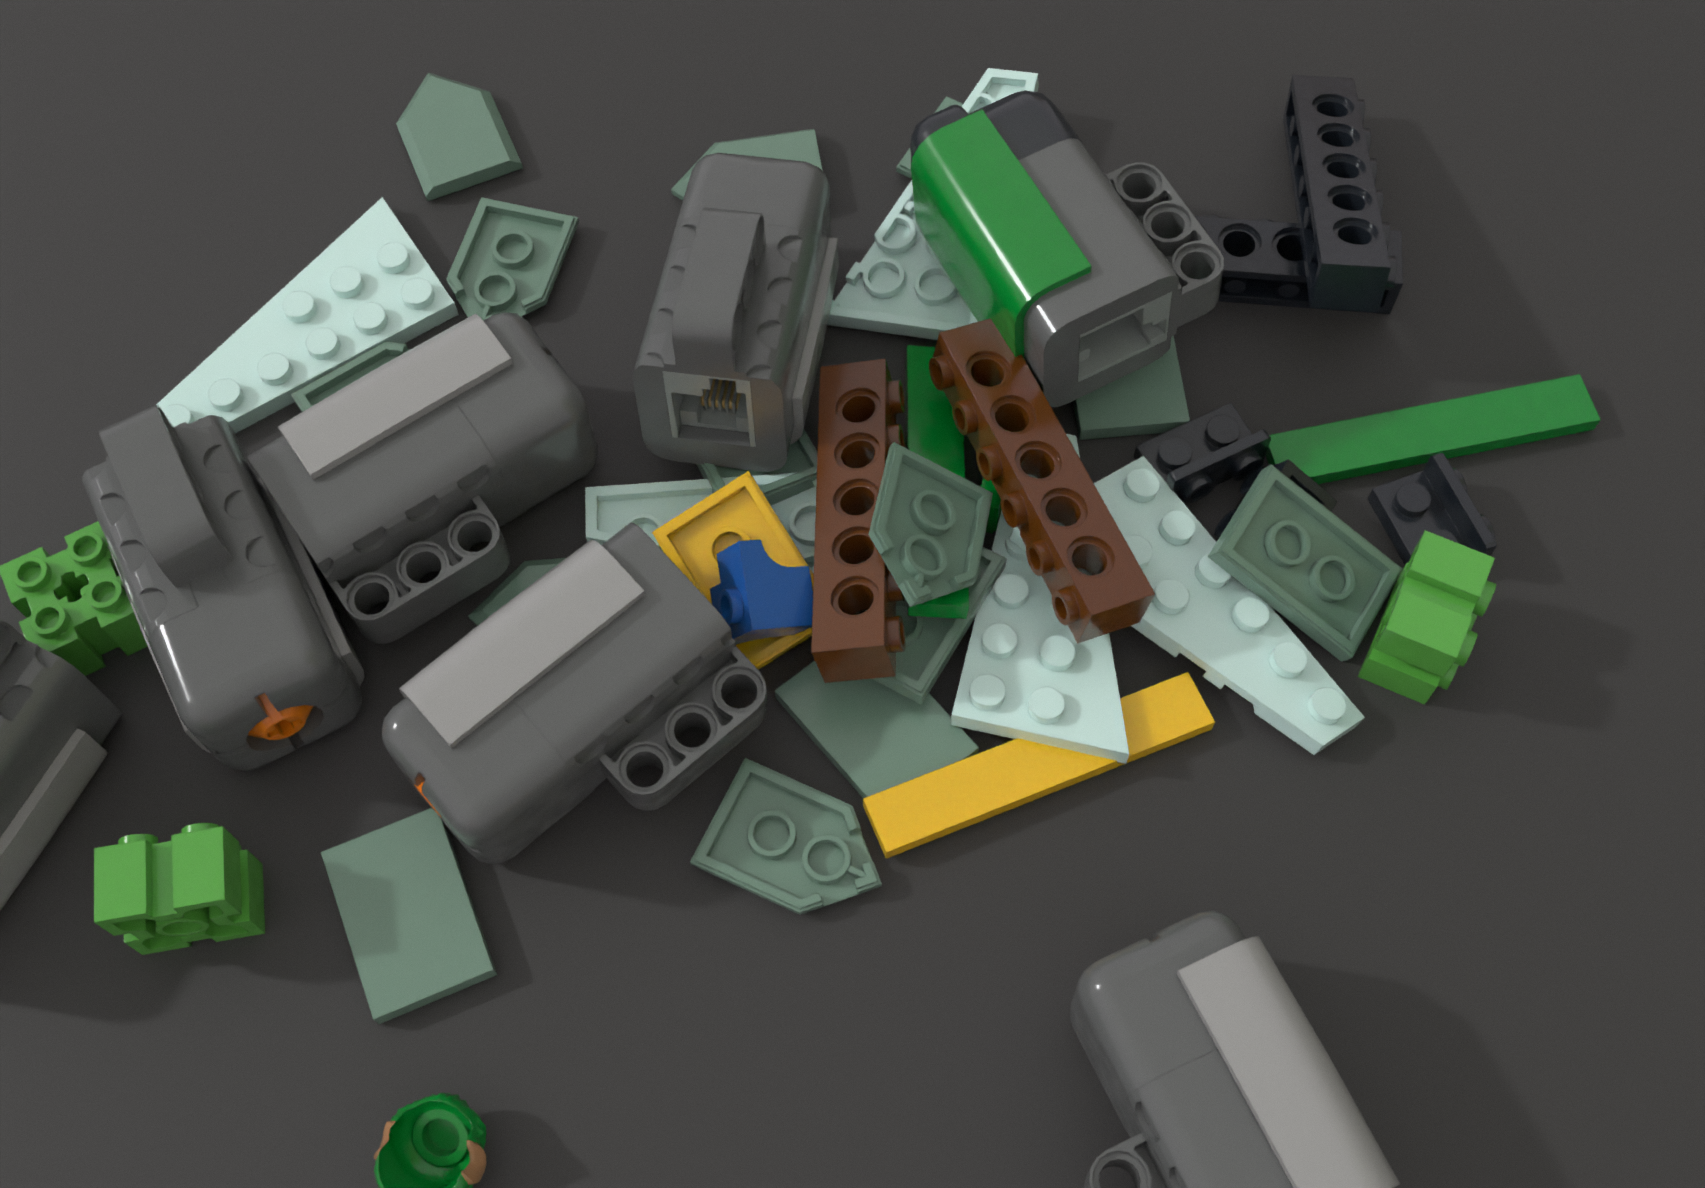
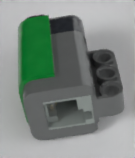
[910,90,1224,408]

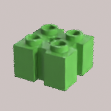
[0,521,148,676]
[1358,530,1496,705]
[94,823,265,955]

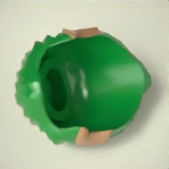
[373,1092,487,1188]

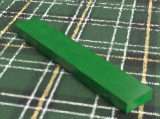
[905,345,969,619]
[1265,374,1601,484]

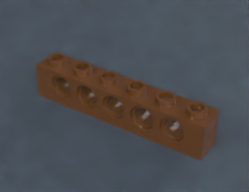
[929,319,1155,644]
[811,358,906,683]

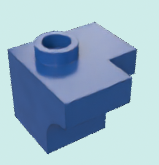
[710,540,813,644]

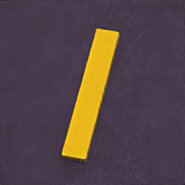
[863,672,1215,859]

